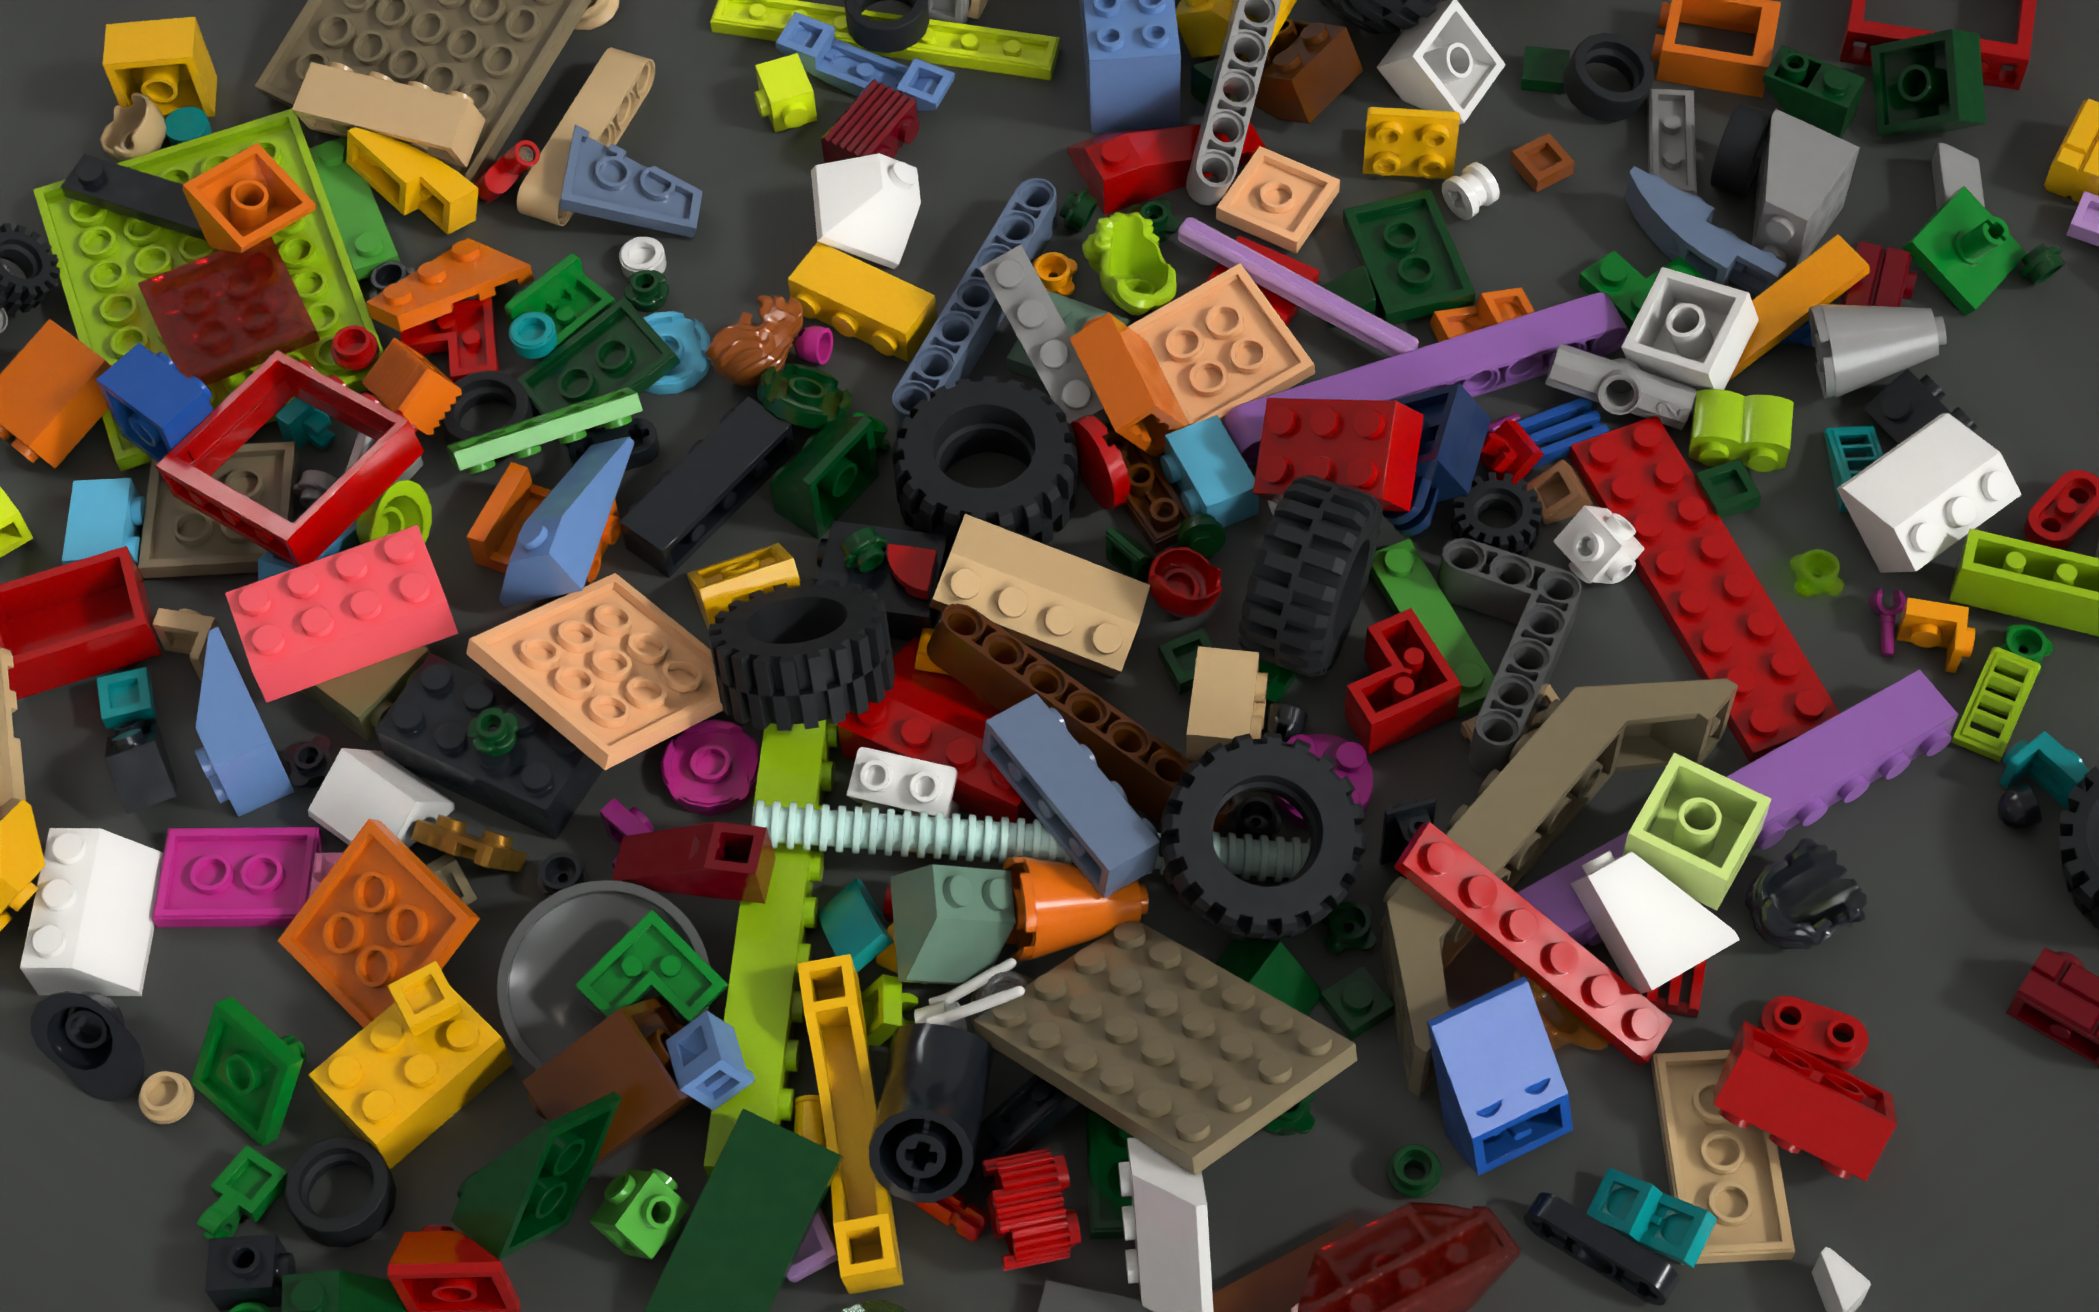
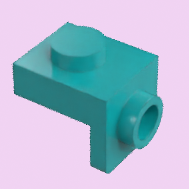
[1999,731,2090,809]

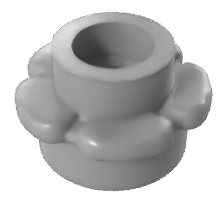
[293,470,338,508]

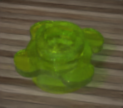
[1790,549,1844,598]

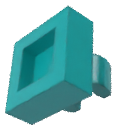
[275,397,336,450]

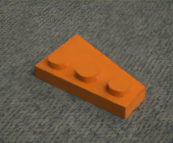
[366,238,534,332]

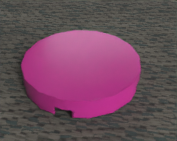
[660,719,760,816]

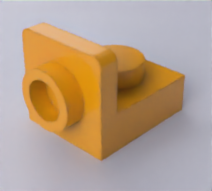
[1896,598,1975,673]

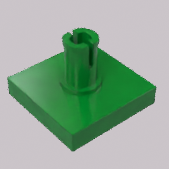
[1902,186,2027,316]
[191,996,306,1147]

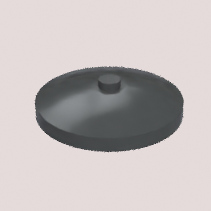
[497,880,710,1070]

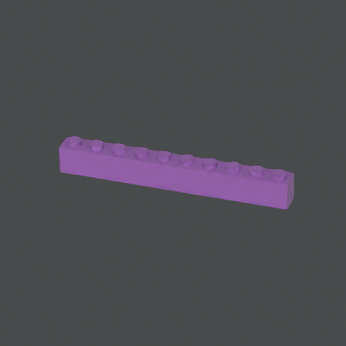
[1517,669,1958,946]

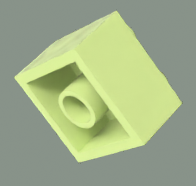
[1622,753,1772,911]

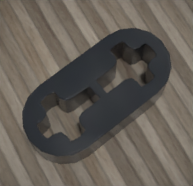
[568,418,660,471]

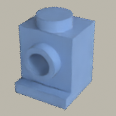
[666,1011,755,1111]

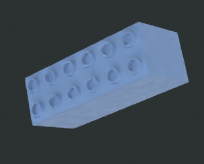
[1079,0,1181,133]

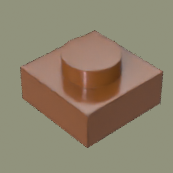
[1510,133,1575,193]

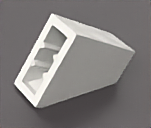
[1570,850,1740,994]

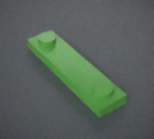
[309,137,400,281]
[1370,538,1495,717]

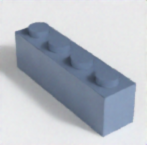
[982,693,1160,899]

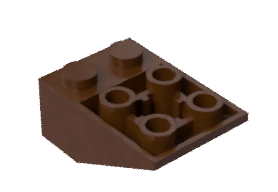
[1201,19,1364,124]

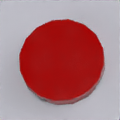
[1071,415,1130,510]

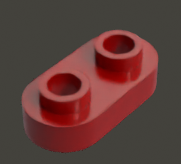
[2024,470,2099,550]
[1758,996,1869,1070]

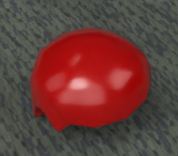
[1148,547,1223,617]

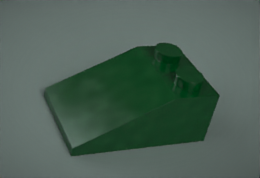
[451,1091,622,1260]

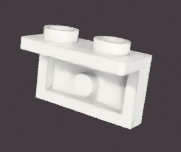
[846,747,960,818]

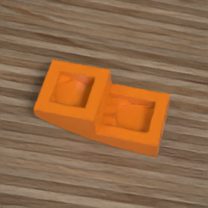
[1429,287,1535,342]

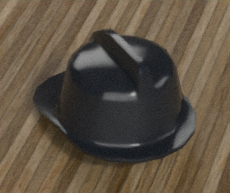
[31,991,145,1101]

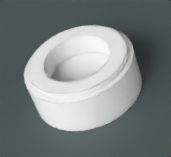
[619,237,667,278]

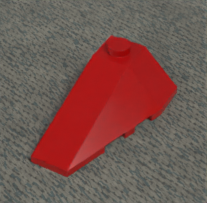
[1067,122,1267,216]

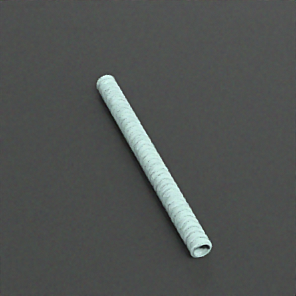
[752,800,1310,883]

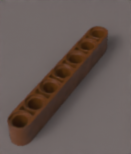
[927,604,1235,832]

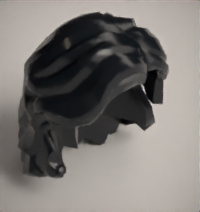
[1745,838,1867,950]

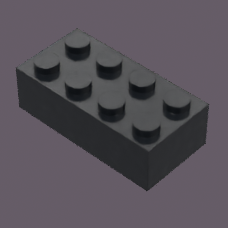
[374,653,604,840]

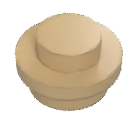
[139,1071,194,1124]

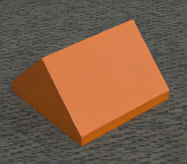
[182,143,316,253]

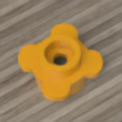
[1032,252,1077,297]

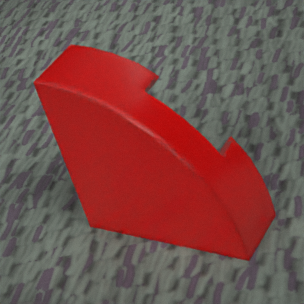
[887,544,938,600]

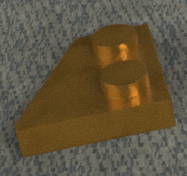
[411,814,528,873]

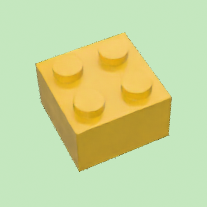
[103,17,217,120]

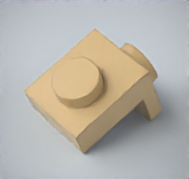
[152,608,228,681]

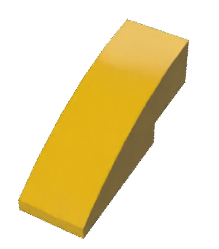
[346,127,479,235]

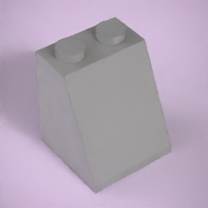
[1752,109,1860,275]

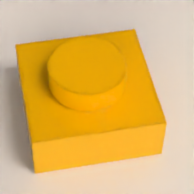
[387,961,463,1037]

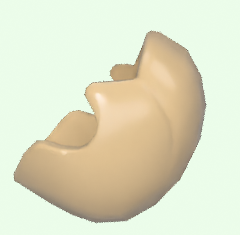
[100,93,167,162]

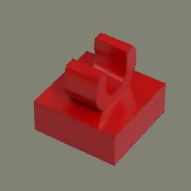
[1480,419,1544,484]

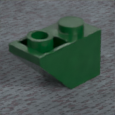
[1762,45,1866,139]

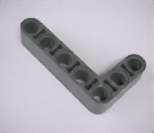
[1437,538,1582,776]

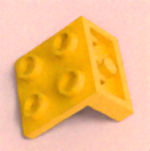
[1363,107,1460,179]

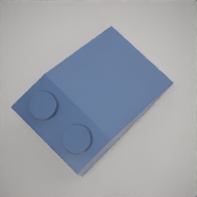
[195,627,295,817]

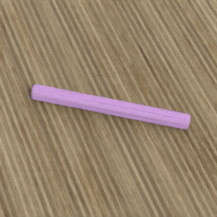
[1178,217,1419,357]

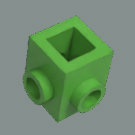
[589,1168,690,1260]

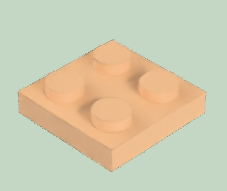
[1216,146,1340,254]

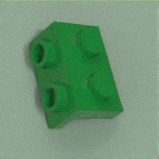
[504,253,616,359]

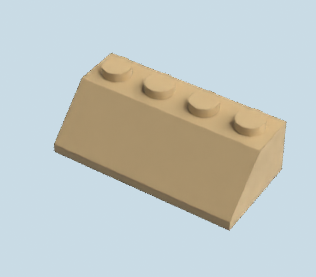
[929,514,1150,678]

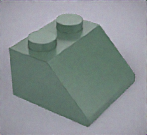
[890,864,1015,985]

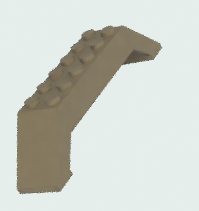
[1380,678,1738,1098]

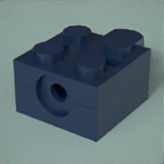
[1383,383,1491,536]

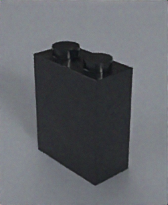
[811,520,950,641]

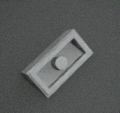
[1931,143,1985,210]

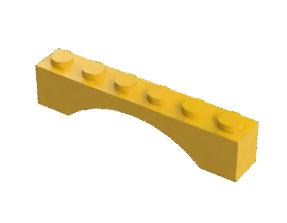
[797,954,904,1295]

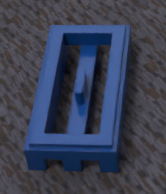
[1517,397,1610,469]

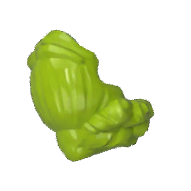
[1082,212,1177,316]

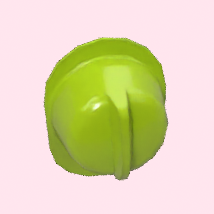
[356,480,432,545]

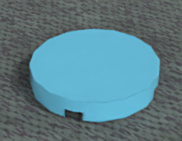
[643,311,711,395]

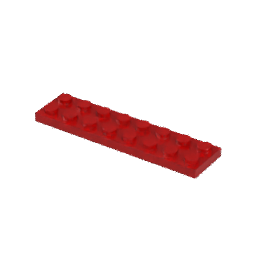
[1569,416,1840,763]

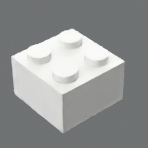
[1621,267,1759,391]

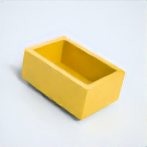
[308,986,513,1170]

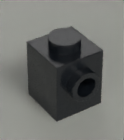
[205,1234,295,1311]

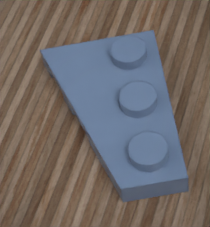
[559,124,703,238]

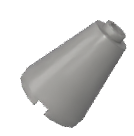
[1809,304,1947,399]

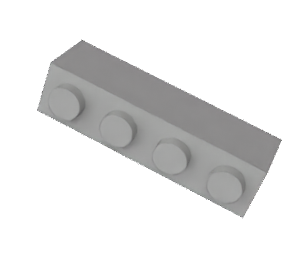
[980,244,1110,425]

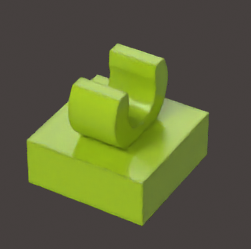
[862,974,918,1047]

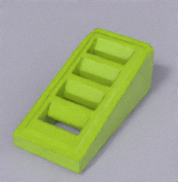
[1951,647,2041,762]

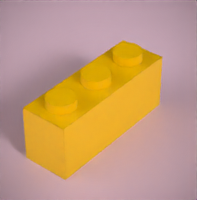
[788,242,938,362]

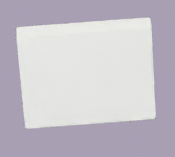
[308,748,455,848]

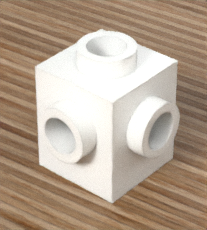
[1553,505,1645,584]

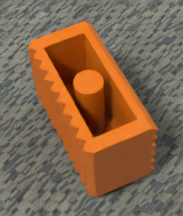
[362,337,462,435]

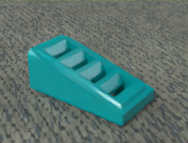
[1824,426,1883,513]

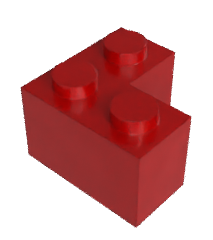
[1344,608,1461,755]

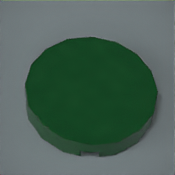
[757,364,852,429]

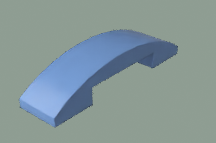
[776,12,955,111]

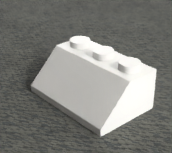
[1837,413,2022,573]
[20,828,164,996]
[1118,1138,1214,1312]

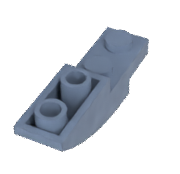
[1624,166,1787,296]

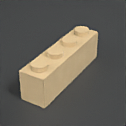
[292,62,486,168]

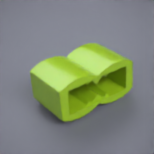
[1688,389,1794,472]

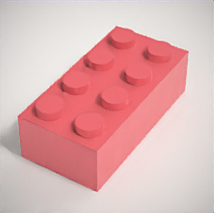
[225,525,458,703]

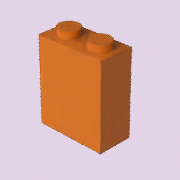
[1069,312,1190,458]
[0,319,111,469]

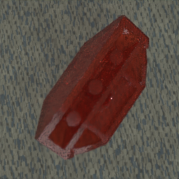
[1298,1202,1521,1312]

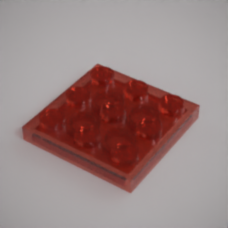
[138,236,320,386]

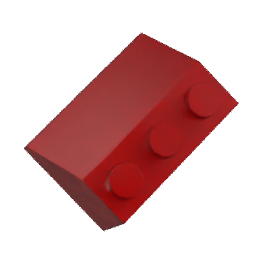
[1713,1021,1897,1181]

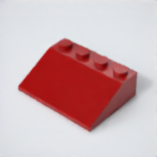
[838,636,1033,824]

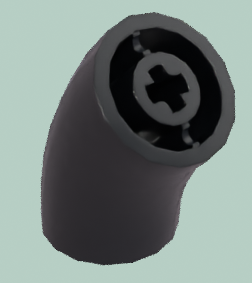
[869,1023,994,1203]

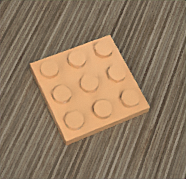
[1128,263,1315,425]

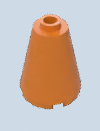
[1002,856,1149,961]

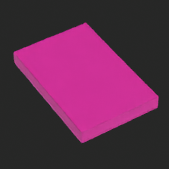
[152,827,323,928]

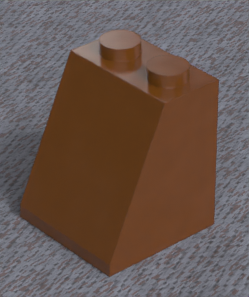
[522,996,697,1167]

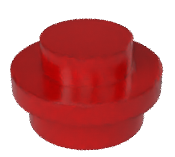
[331,325,379,370]

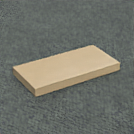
[1651,1050,1795,1265]

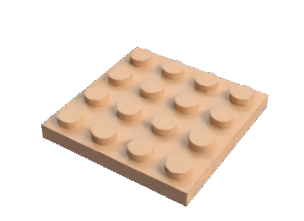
[466,573,723,770]

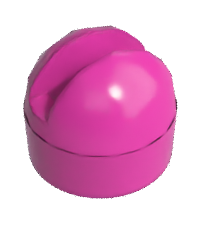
[794,326,833,365]

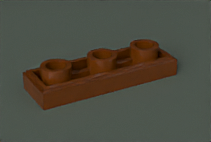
[1102,427,1190,553]

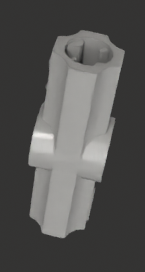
[1545,343,1696,430]

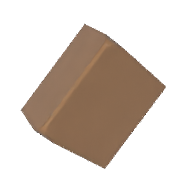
[1526,459,1596,525]

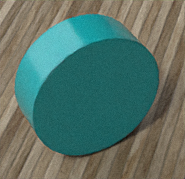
[165,107,212,146]
[508,312,558,359]

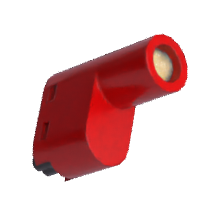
[473,140,540,204]

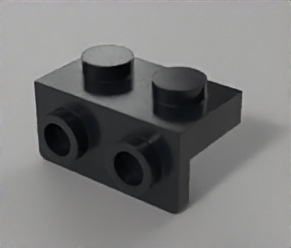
[1864,368,1978,444]

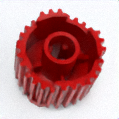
[982,1148,1081,1271]

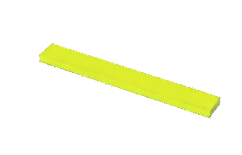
[710,0,1060,80]

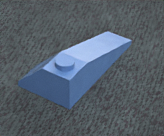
[499,436,635,607]

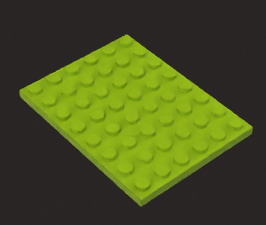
[33,109,383,471]

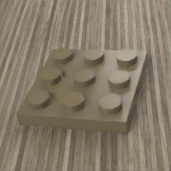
[138,441,299,578]

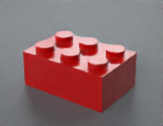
[1253,398,1424,512]
[0,546,162,700]

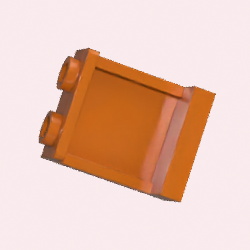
[466,462,622,587]

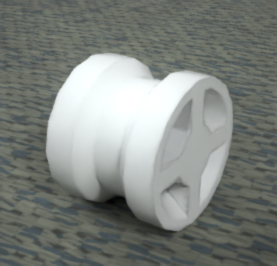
[1442,162,1500,220]

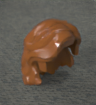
[705,295,803,386]

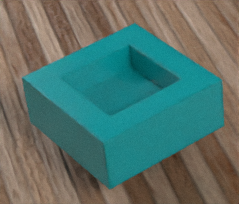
[97,667,156,729]

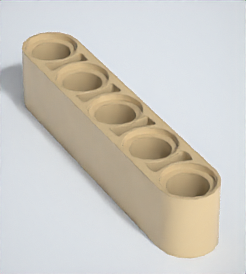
[516,47,655,226]

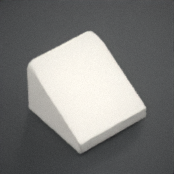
[1811,1247,1871,1312]

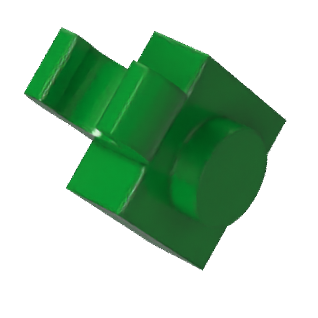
[197,1144,288,1241]

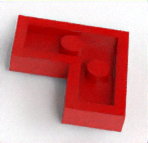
[400,297,499,383]

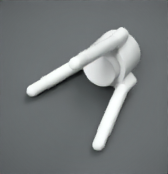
[914,958,1025,1048]

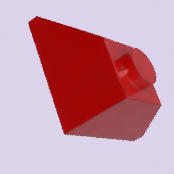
[387,1225,521,1312]

